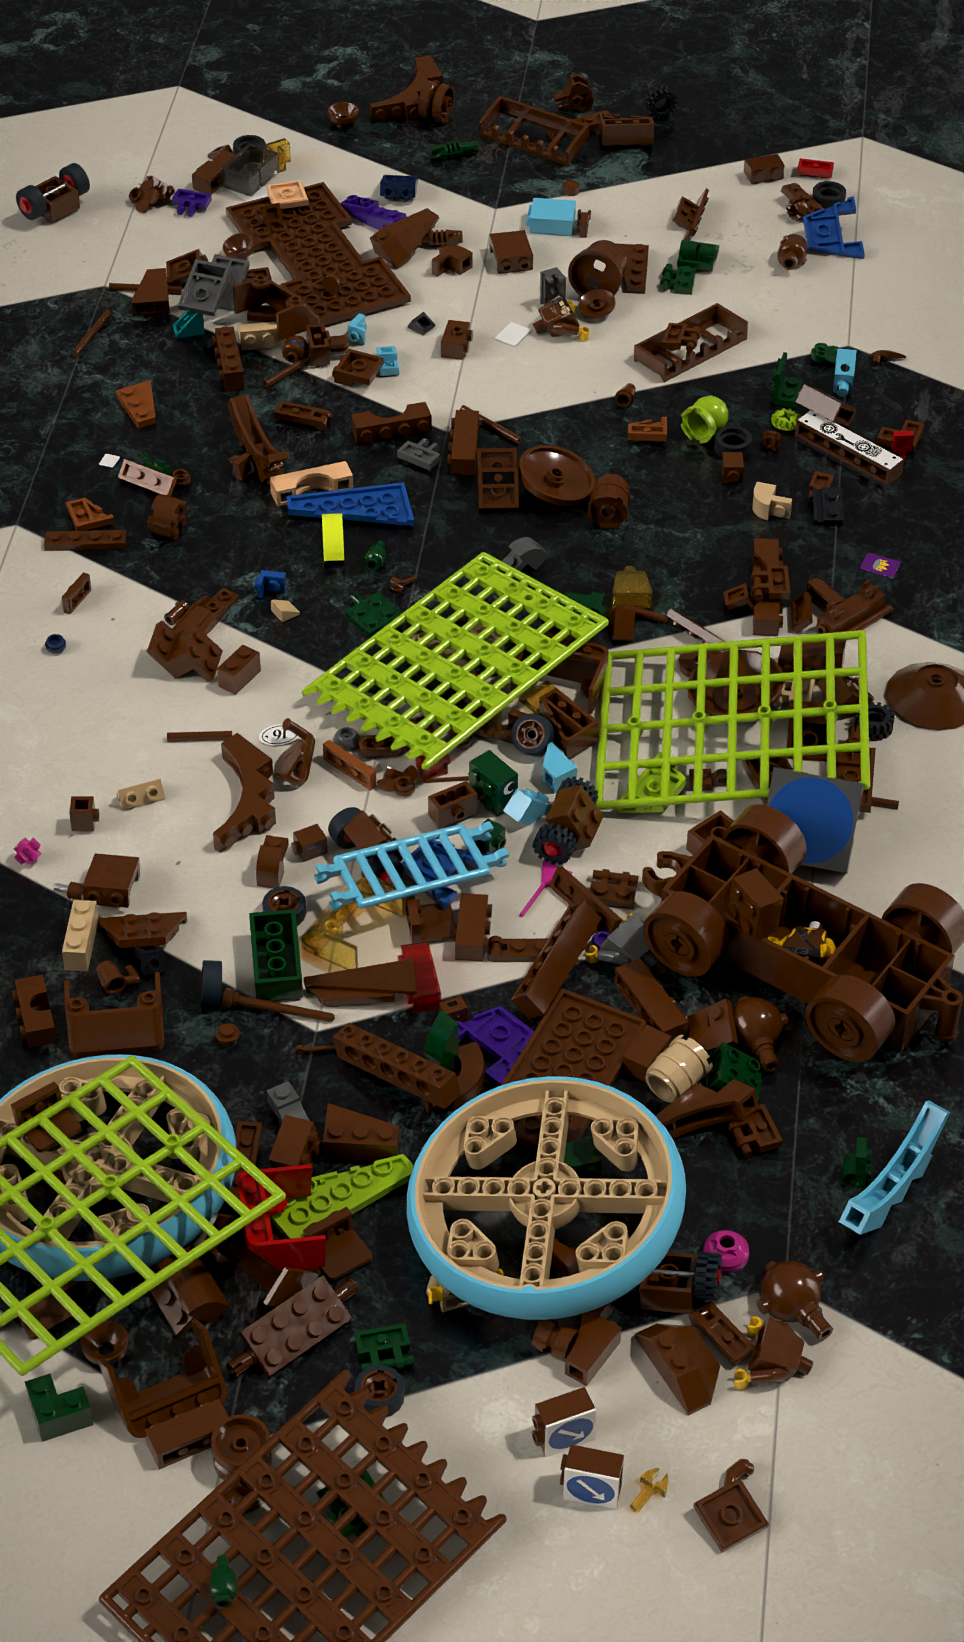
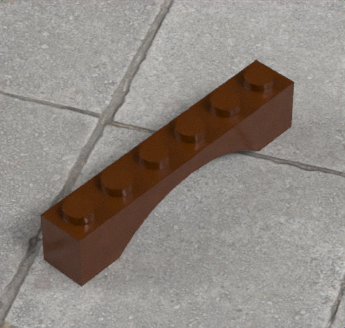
[753,538,783,636]

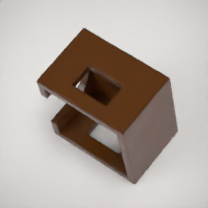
[439,996,468,1023]

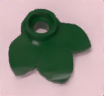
[811,343,841,364]

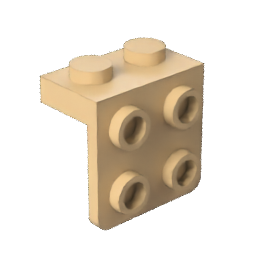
[237,322,279,351]

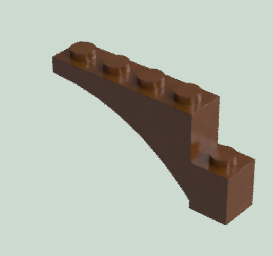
[639,1079,759,1159]

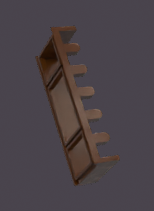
[479,96,590,167]
[634,303,748,383]

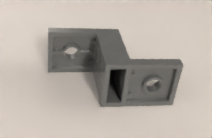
[178,254,250,316]

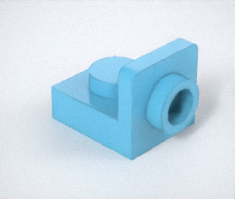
[348,313,367,345]

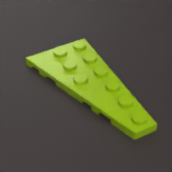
[269,1154,414,1239]

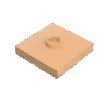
[266,180,309,209]

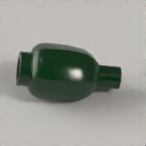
[365,541,386,570]
[209,1555,237,1608]

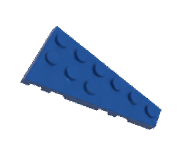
[286,482,414,526]

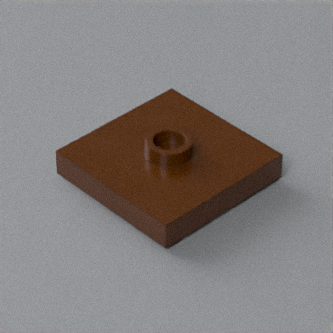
[693,1478,769,1553]

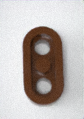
[359,735,402,757]

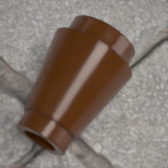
[615,383,636,407]

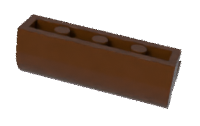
[142,1243,230,1336]

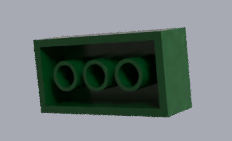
[249,909,303,1001]

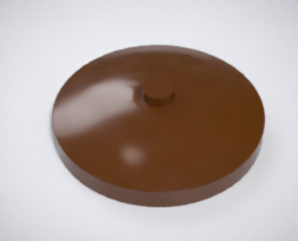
[517,445,595,506]

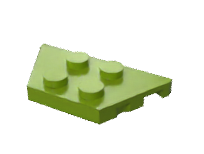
[615,752,687,813]

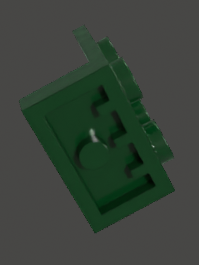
[771,352,804,408]
[704,1042,762,1100]

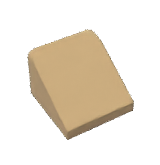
[271,600,300,622]

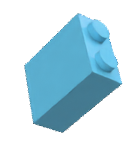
[526,198,576,236]

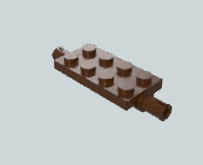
[836,725,876,813]
[226,1275,360,1378]

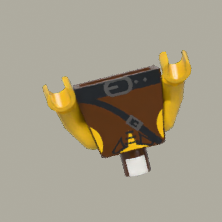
[768,921,836,967]

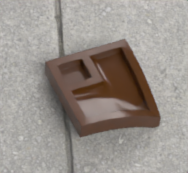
[687,999,738,1054]

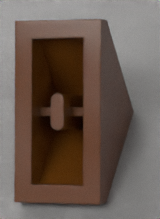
[605,607,635,642]

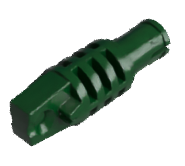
[430,141,479,159]

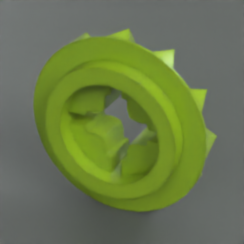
[771,408,802,431]

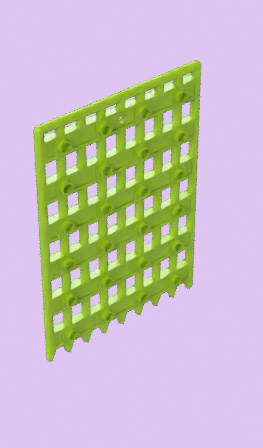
[301,552,609,770]

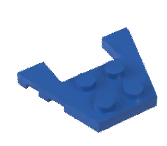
[803,196,865,259]
[402,840,493,909]

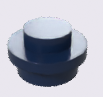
[45,634,66,653]

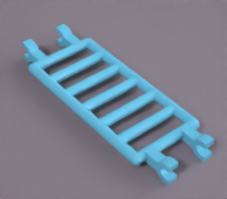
[314,821,509,911]

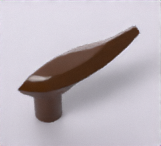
[870,350,906,366]

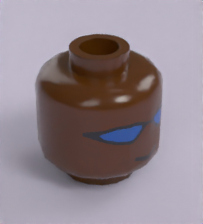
[282,335,308,363]

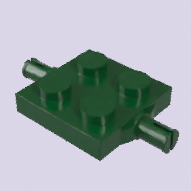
[345,591,402,638]

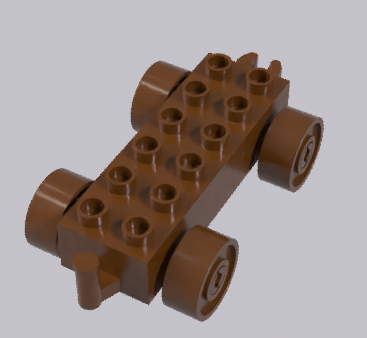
[642,804,964,1062]

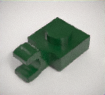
[137,453,172,475]

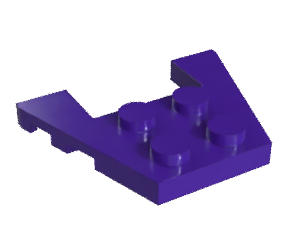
[457,1005,534,1087]

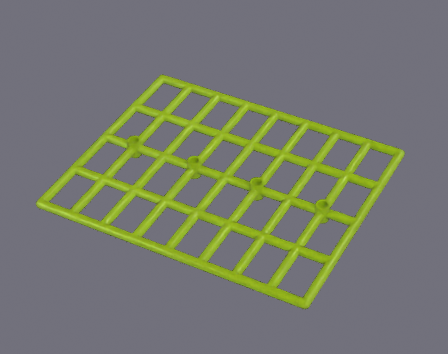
[595,630,870,810]
[0,1056,286,1376]

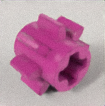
[13,837,41,865]

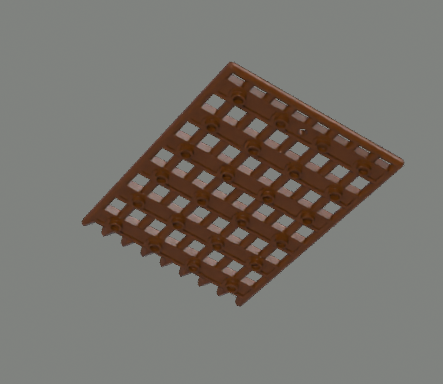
[99,1370,507,1642]

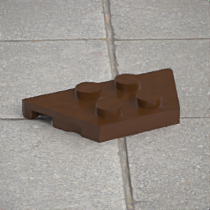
[98,912,187,948]

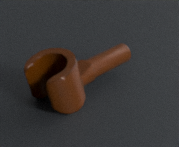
[390,576,417,592]

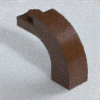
[424,1041,484,1113]

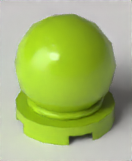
[681,395,728,444]

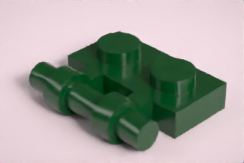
[660,264,696,295]
[354,1323,414,1371]

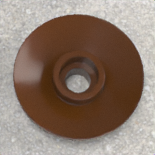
[579,289,616,319]

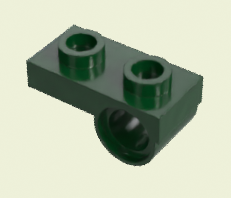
[842,1137,872,1188]

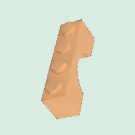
[270,461,353,507]

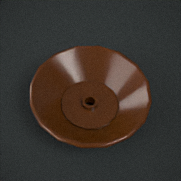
[687,649,784,716]
[885,662,964,730]

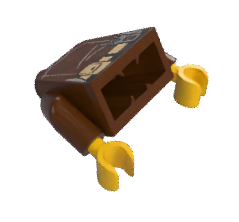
[533,293,590,341]

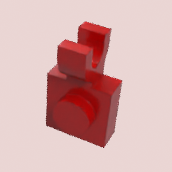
[891,431,914,463]

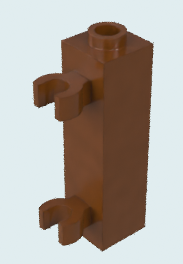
[816,579,886,634]

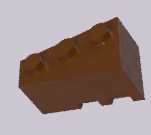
[323,1103,400,1163]

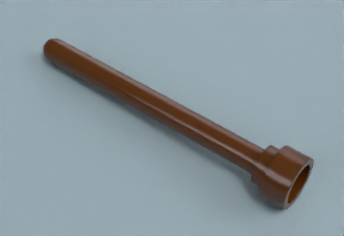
[222,988,335,1022]

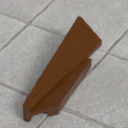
[304,959,417,1006]

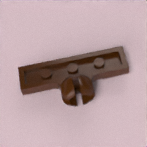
[781,183,823,220]

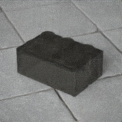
[220,143,280,196]

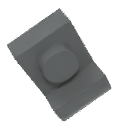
[502,537,550,579]

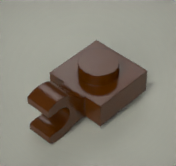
[577,209,591,238]
[689,769,727,791]

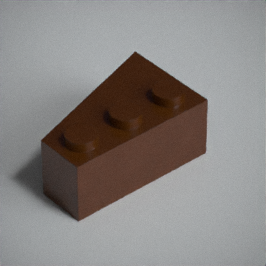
[599,112,654,147]
[778,640,847,681]
[539,688,599,759]

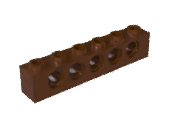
[333,1023,461,1109]

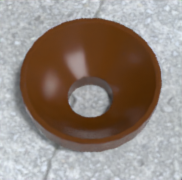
[328,102,359,127]
[223,233,256,260]
[81,1320,129,1365]

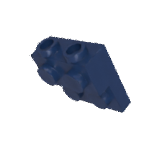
[380,175,418,200]

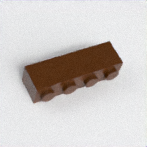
[448,410,479,475]
[615,958,689,1042]

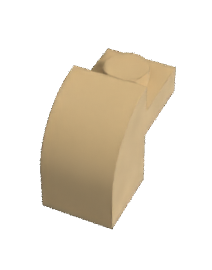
[752,482,792,520]

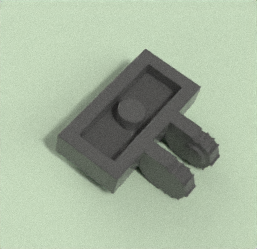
[397,439,441,470]

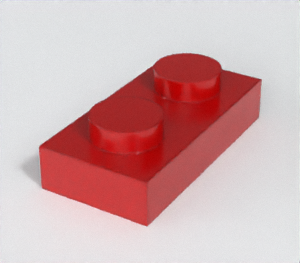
[797,158,834,178]

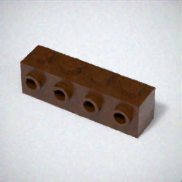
[212,326,244,392]

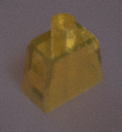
[612,566,652,608]

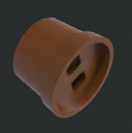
[568,240,627,297]

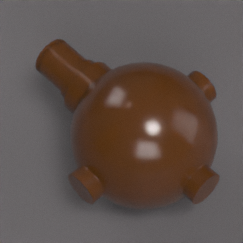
[732,996,788,1072]
[756,1261,833,1340]

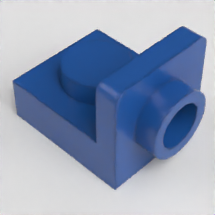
[254,570,287,598]

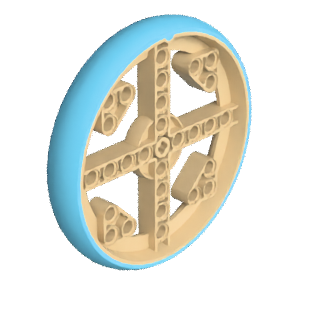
[0,1055,236,1281]
[407,1076,686,1320]

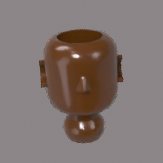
[777,234,808,270]

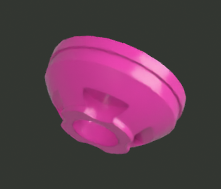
[703,1230,749,1273]

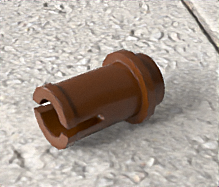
[164,600,190,625]

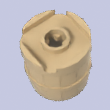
[645,1035,713,1103]

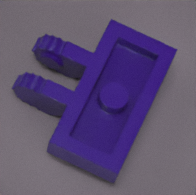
[172,189,212,217]

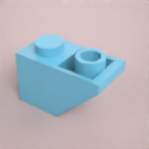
[542,742,578,793]
[503,788,552,825]

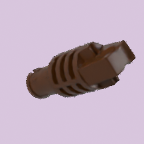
[421,229,463,247]

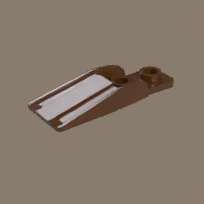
[172,588,239,635]

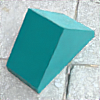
[173,311,205,338]

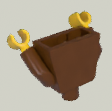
[734,1316,813,1390]

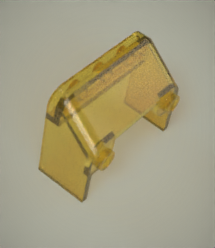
[301,877,405,970]

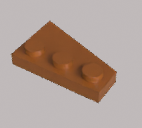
[115,380,156,429]

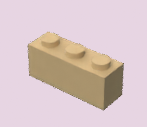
[62,900,99,971]

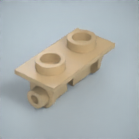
[117,778,165,810]

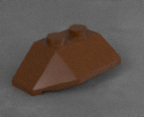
[634,1323,720,1415]

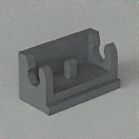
[540,267,566,305]

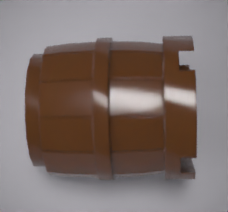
[588,474,630,529]

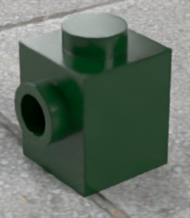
[474,818,506,855]

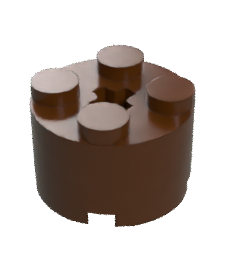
[147,494,188,540]

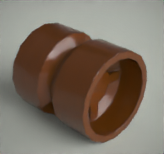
[532,1319,579,1362]

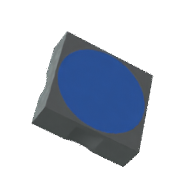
[767,767,865,873]

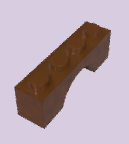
[351,402,432,444]

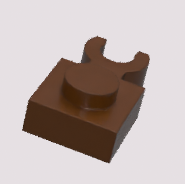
[808,471,834,502]

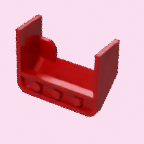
[237,1164,326,1271]

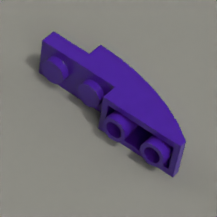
[341,195,407,230]

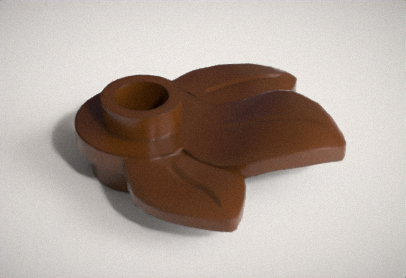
[129,179,160,213]
[377,765,419,796]

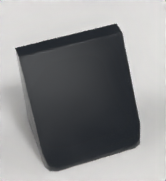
[407,312,436,335]

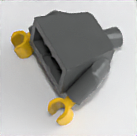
[584,913,658,969]

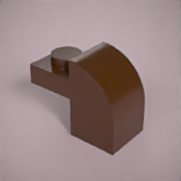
[432,245,473,277]
[256,835,289,888]

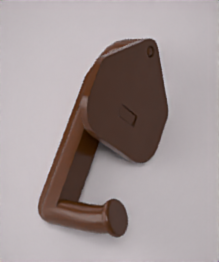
[274,718,315,786]

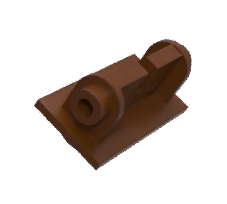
[139,176,175,203]

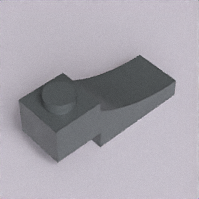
[267,1081,323,1151]

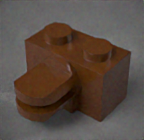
[305,324,348,366]

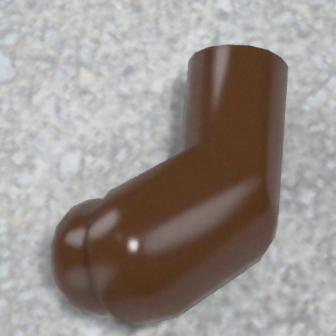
[724,1459,754,1486]

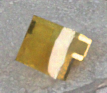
[265,138,291,173]

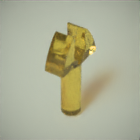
[630,1468,668,1513]

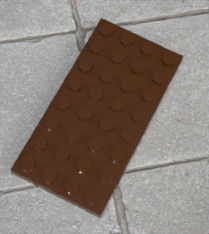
[500,988,648,1151]

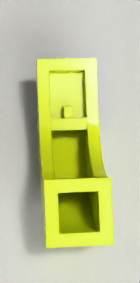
[322,513,344,561]

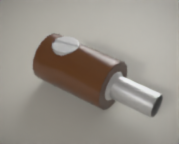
[54,882,84,900]

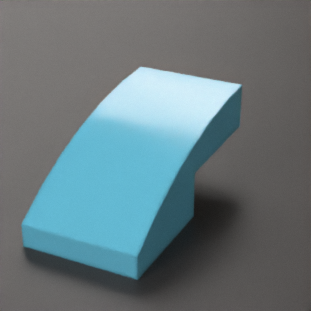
[376,346,399,376]

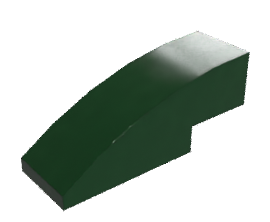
[423,1010,459,1071]

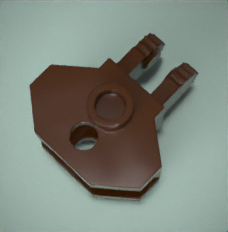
[553,74,594,113]

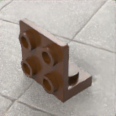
[405,895,457,944]

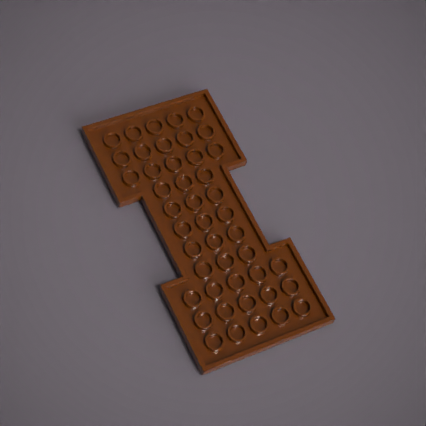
[226,182,411,325]

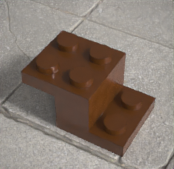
[477,448,519,508]
[147,621,223,682]

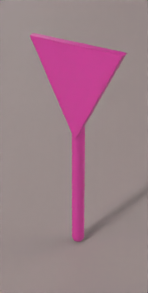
[520,860,573,917]

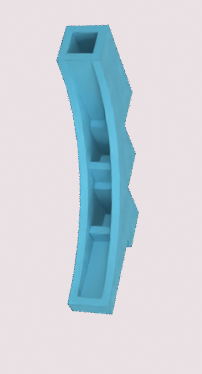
[839,1101,950,1235]

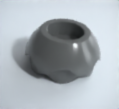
[333,727,360,751]

